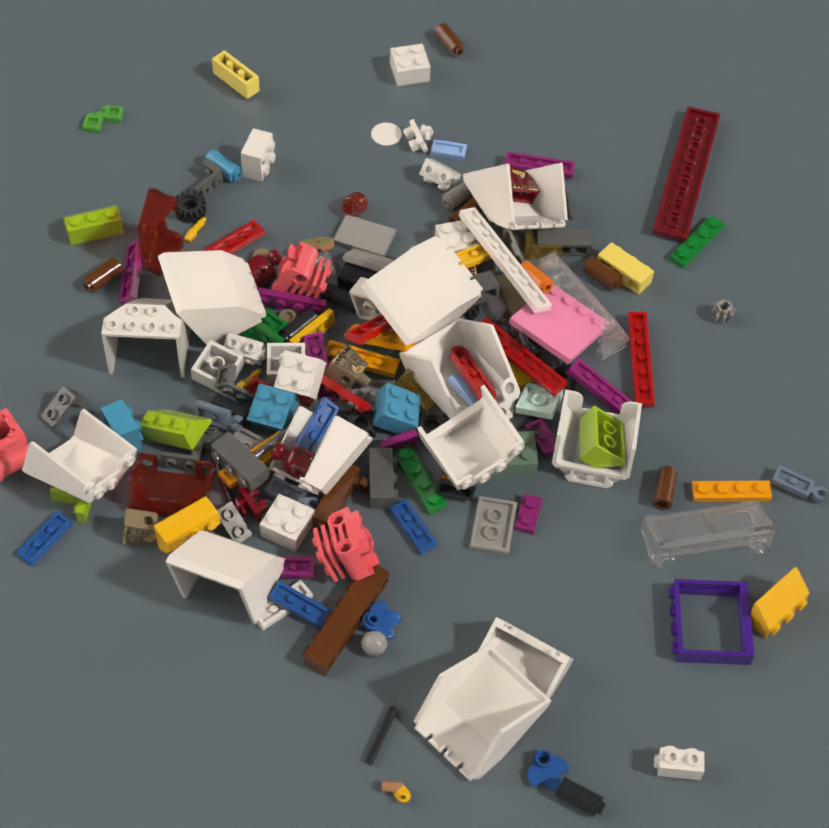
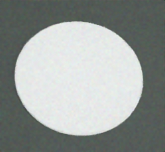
[371,123,402,145]

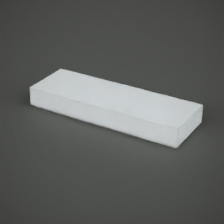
[257,580,313,631]

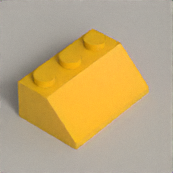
[154,496,221,554]
[751,567,809,639]

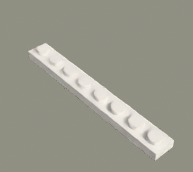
[458,207,552,314]

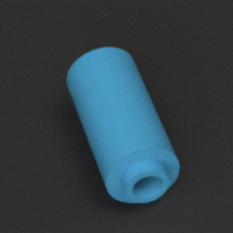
[205,149,242,182]

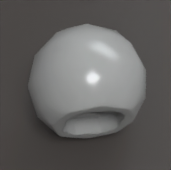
[361,631,387,657]

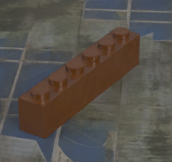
[302,565,390,676]

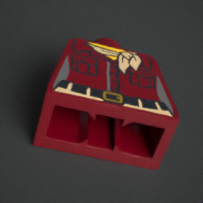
[510,166,540,204]

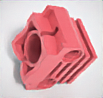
[271,242,332,299]
[0,408,29,482]
[312,507,380,582]

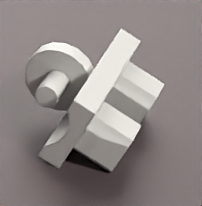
[403,119,433,153]

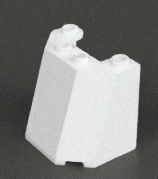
[417,385,525,490]
[552,390,642,488]
[268,406,373,495]
[22,409,137,503]

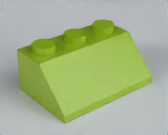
[63,205,124,245]
[579,406,626,468]
[139,409,212,450]

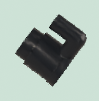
[517,332,542,357]

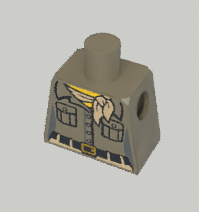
[324,344,371,389]
[122,508,158,545]

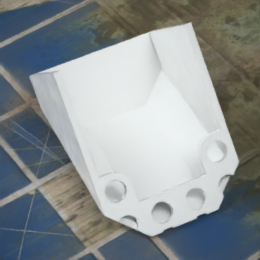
[101,298,191,378]
[399,318,520,419]

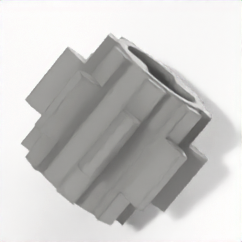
[711,299,735,323]

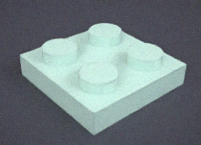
[515,383,563,420]

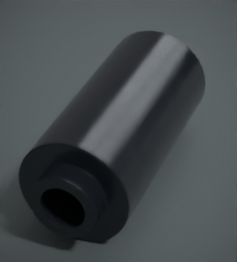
[321,282,356,313]
[280,309,318,343]
[211,393,251,428]
[555,777,606,817]

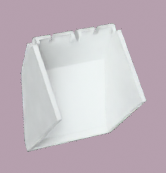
[463,163,568,230]
[361,236,483,345]
[158,250,267,345]
[166,530,285,624]
[414,645,551,781]

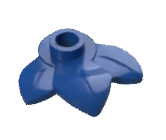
[362,601,402,639]
[527,750,570,790]

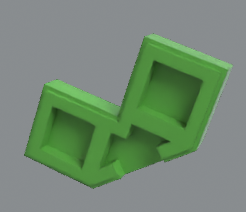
[82,105,124,134]

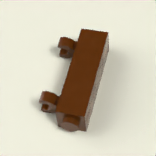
[312,465,369,534]

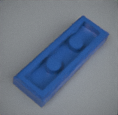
[294,397,340,452]
[389,499,438,555]
[16,511,73,567]
[268,580,332,629]

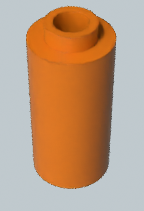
[520,261,553,294]

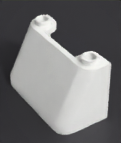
[478,617,574,699]

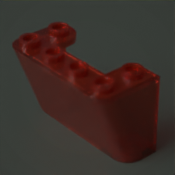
[137,188,184,276]
[127,453,216,517]

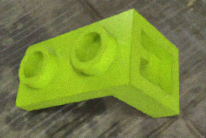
[49,487,92,523]

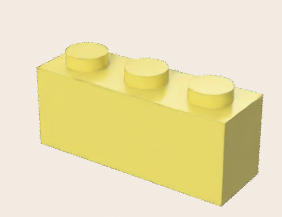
[212,50,260,99]
[597,242,654,295]

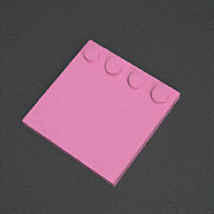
[509,284,610,364]

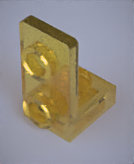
[524,230,562,259]
[397,369,436,412]

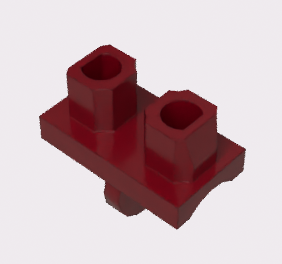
[234,485,268,523]

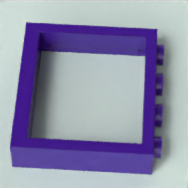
[668,579,754,665]

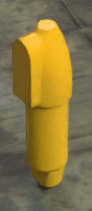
[184,217,206,242]
[237,369,262,389]

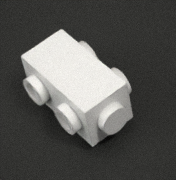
[419,158,461,191]
[223,333,267,366]
[654,746,704,780]

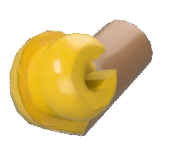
[382,781,411,803]

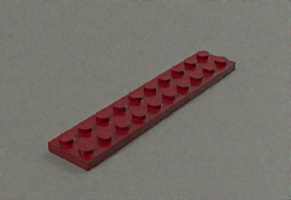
[652,106,721,242]

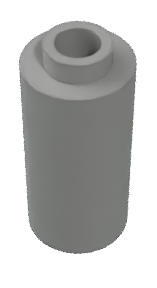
[442,181,473,210]

